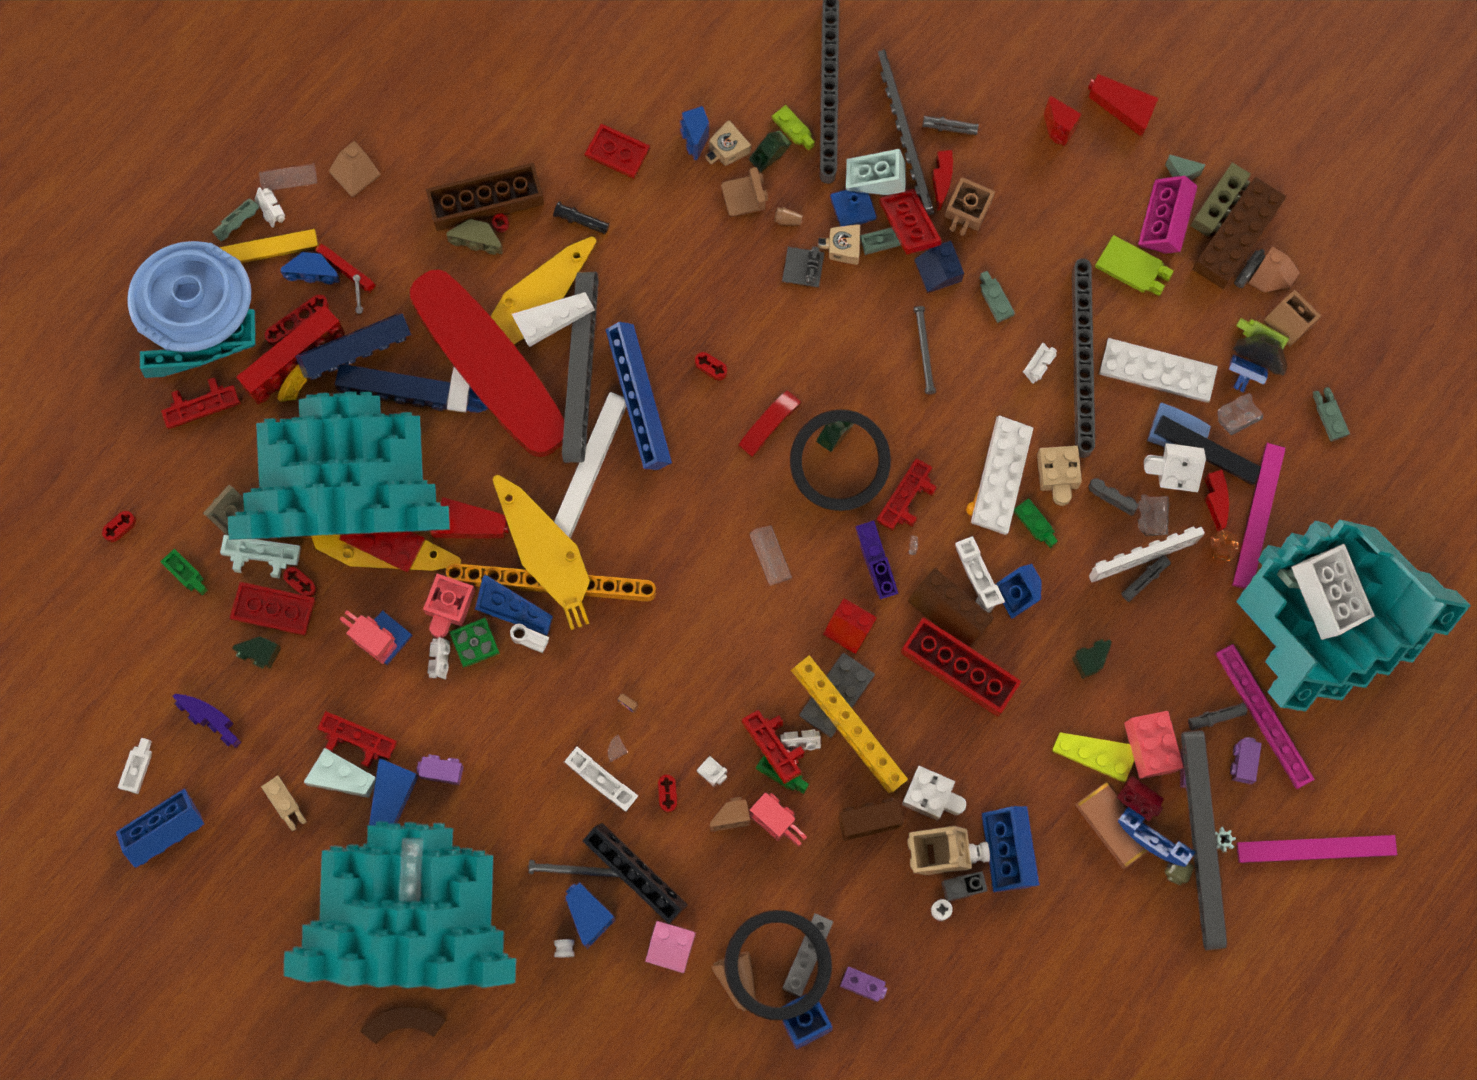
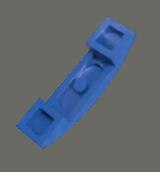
[1118,807,1196,867]

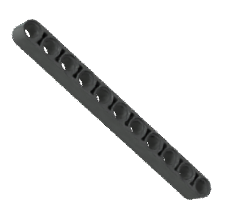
[820,0,839,184]
[1072,259,1095,458]
[562,271,599,463]
[1181,730,1227,950]

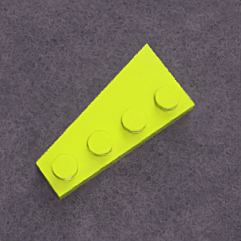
[1052,732,1134,783]

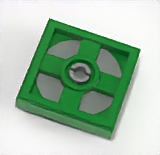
[449,617,500,668]

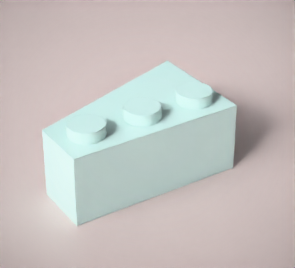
[304,748,376,798]

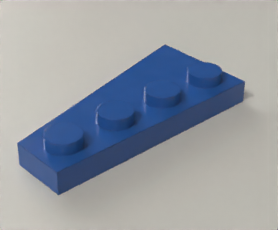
[475,575,553,636]

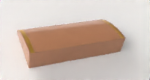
[1075,782,1148,869]

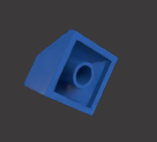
[995,564,1042,619]

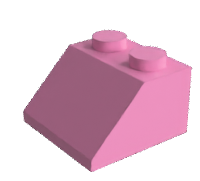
[645,921,696,973]

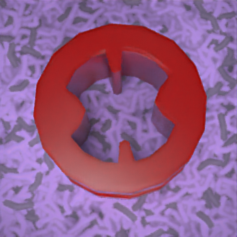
[492,214,509,233]

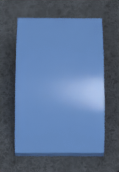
[1147,403,1211,450]

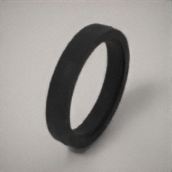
[790,410,891,511]
[724,910,832,1020]

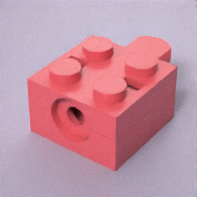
[423,574,476,638]
[339,610,397,664]
[749,792,807,847]

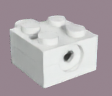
[1144,443,1206,492]
[902,766,966,821]

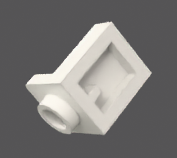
[696,756,728,787]

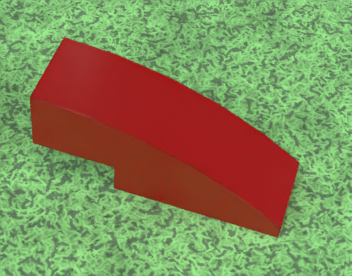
[931,150,953,210]
[1204,470,1229,534]

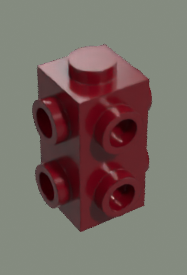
[1116,776,1164,821]

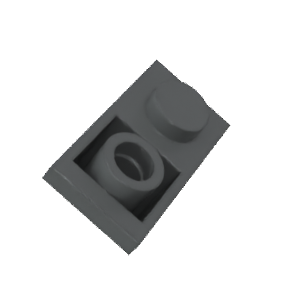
[942,871,988,902]

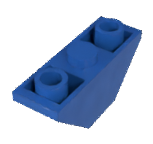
[281,252,340,284]

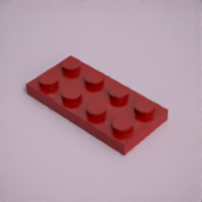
[879,189,941,255]
[339,531,426,573]
[229,582,316,636]

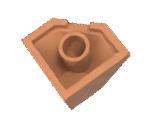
[1249,246,1300,293]

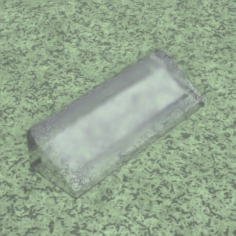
[259,164,317,190]
[750,526,792,585]
[399,838,423,901]

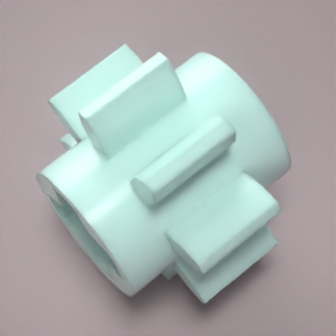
[1215,827,1236,853]

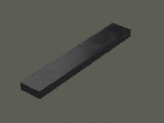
[1154,415,1261,485]

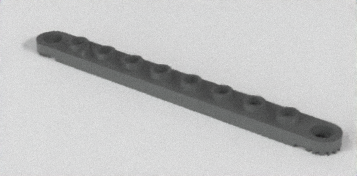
[878,49,934,215]

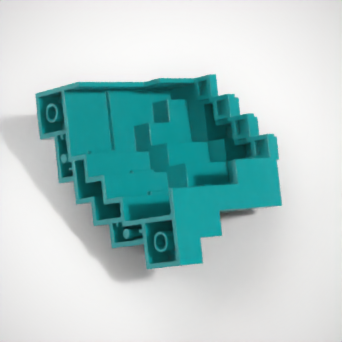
[228,392,450,540]
[1236,519,1471,711]
[284,821,516,989]

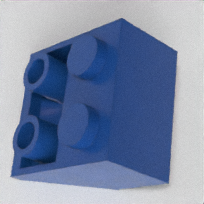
[680,106,709,160]

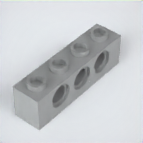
[782,914,833,998]

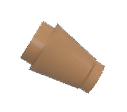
[774,207,802,226]

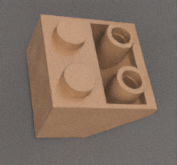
[1264,290,1321,347]

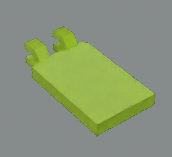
[1095,235,1174,296]

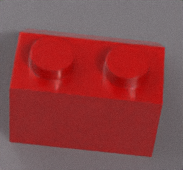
[1043,95,1082,146]
[823,598,877,655]

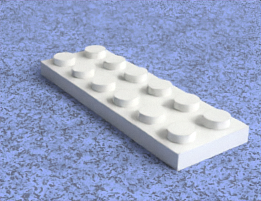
[1099,338,1218,403]
[971,416,1033,535]
[1089,527,1205,583]

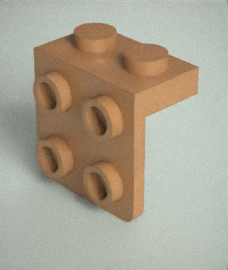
[721,167,768,217]

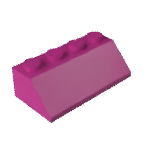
[1138,176,1197,253]

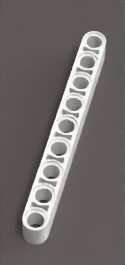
[554,392,627,539]

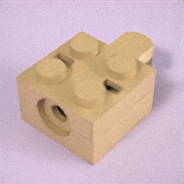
[1037,446,1082,506]

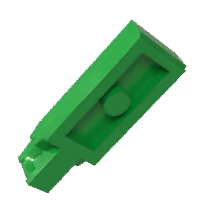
[1014,498,1058,548]
[160,549,208,596]
[755,755,809,794]

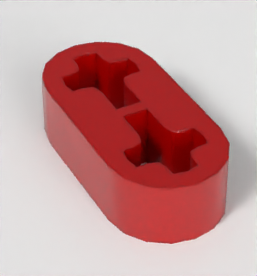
[695,352,727,381]
[102,511,136,542]
[283,567,316,597]
[658,774,677,813]

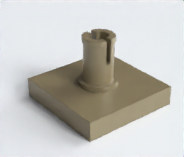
[203,485,244,535]

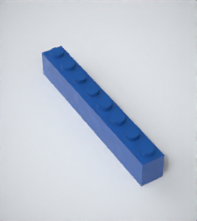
[605,322,672,470]

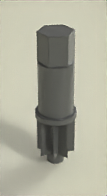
[1234,249,1265,288]

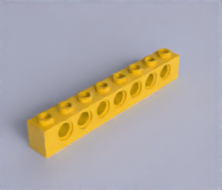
[791,655,908,793]

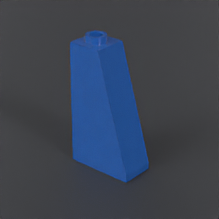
[369,759,419,825]

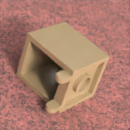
[908,826,972,875]

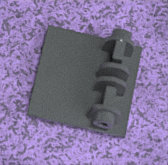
[782,247,824,287]

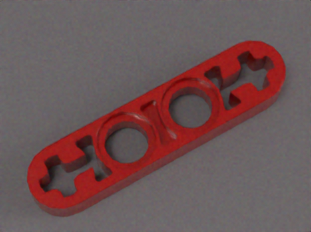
[314,243,376,293]
[264,295,329,346]

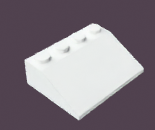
[1291,544,1374,640]

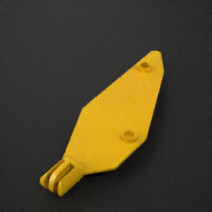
[490,237,596,345]
[493,475,590,630]
[311,535,461,571]

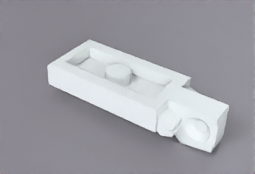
[118,738,152,794]

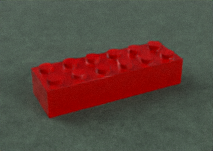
[236,305,345,405]
[900,617,1022,717]

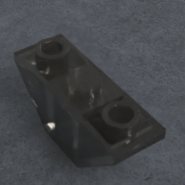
[1233,333,1288,376]

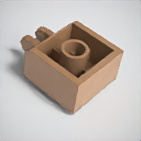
[945,177,995,236]

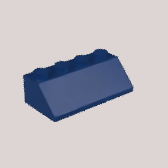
[116,788,204,868]
[982,806,1039,892]

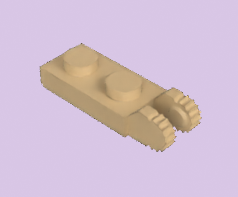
[261,776,307,831]

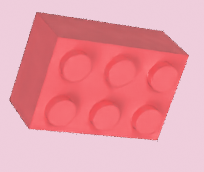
[1124,711,1184,780]

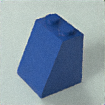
[565,882,615,949]

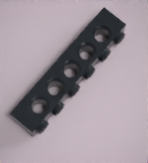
[583,823,688,924]

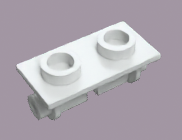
[255,187,285,228]
[1023,343,1057,384]
[427,637,450,679]
[780,729,821,752]

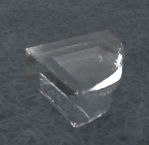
[908,535,918,555]
[608,735,628,762]

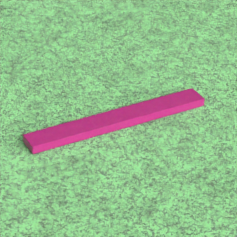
[1232,443,1285,589]
[1216,644,1315,790]
[1236,835,1397,863]

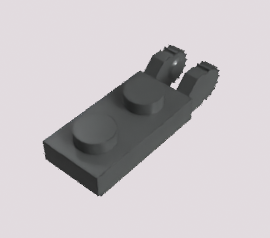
[1088,478,1139,516]

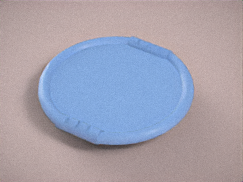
[127,241,251,352]

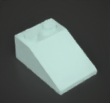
[846,149,906,195]

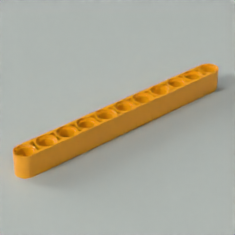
[446,563,656,601]

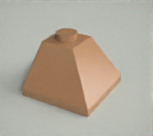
[329,141,381,198]
[710,797,750,832]

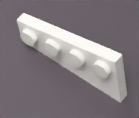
[512,292,595,347]

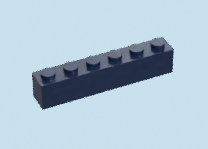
[295,313,411,380]
[335,364,451,411]

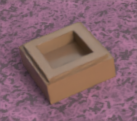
[618,694,638,713]

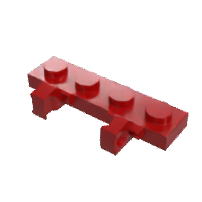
[161,377,241,430]
[876,458,937,531]
[741,710,805,784]
[317,711,398,768]

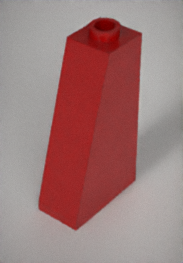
[1088,74,1159,136]
[430,497,510,539]

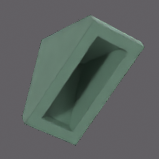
[1165,155,1205,180]

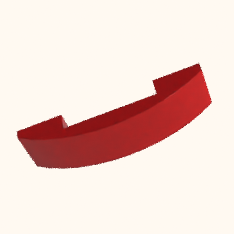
[738,390,802,457]

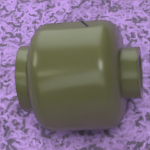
[1165,861,1194,886]

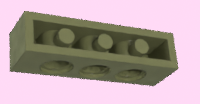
[1191,163,1251,237]

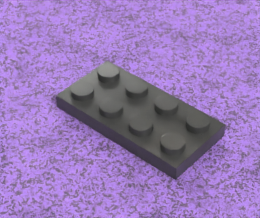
[799,653,875,738]

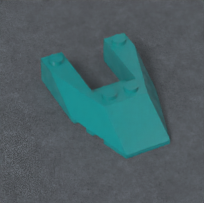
[140,309,256,378]

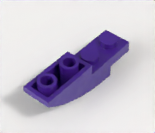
[855,521,899,599]
[172,694,242,748]

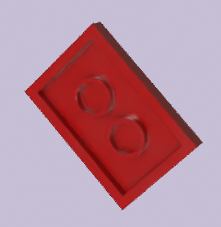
[585,123,650,179]

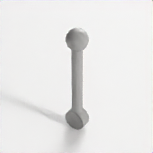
[353,275,363,314]

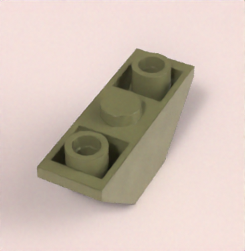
[447,219,503,255]

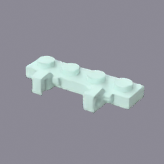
[220,535,301,579]

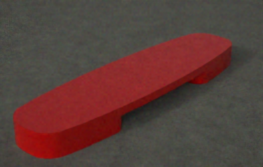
[410,269,565,457]

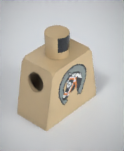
[705,120,751,166]
[818,225,860,265]

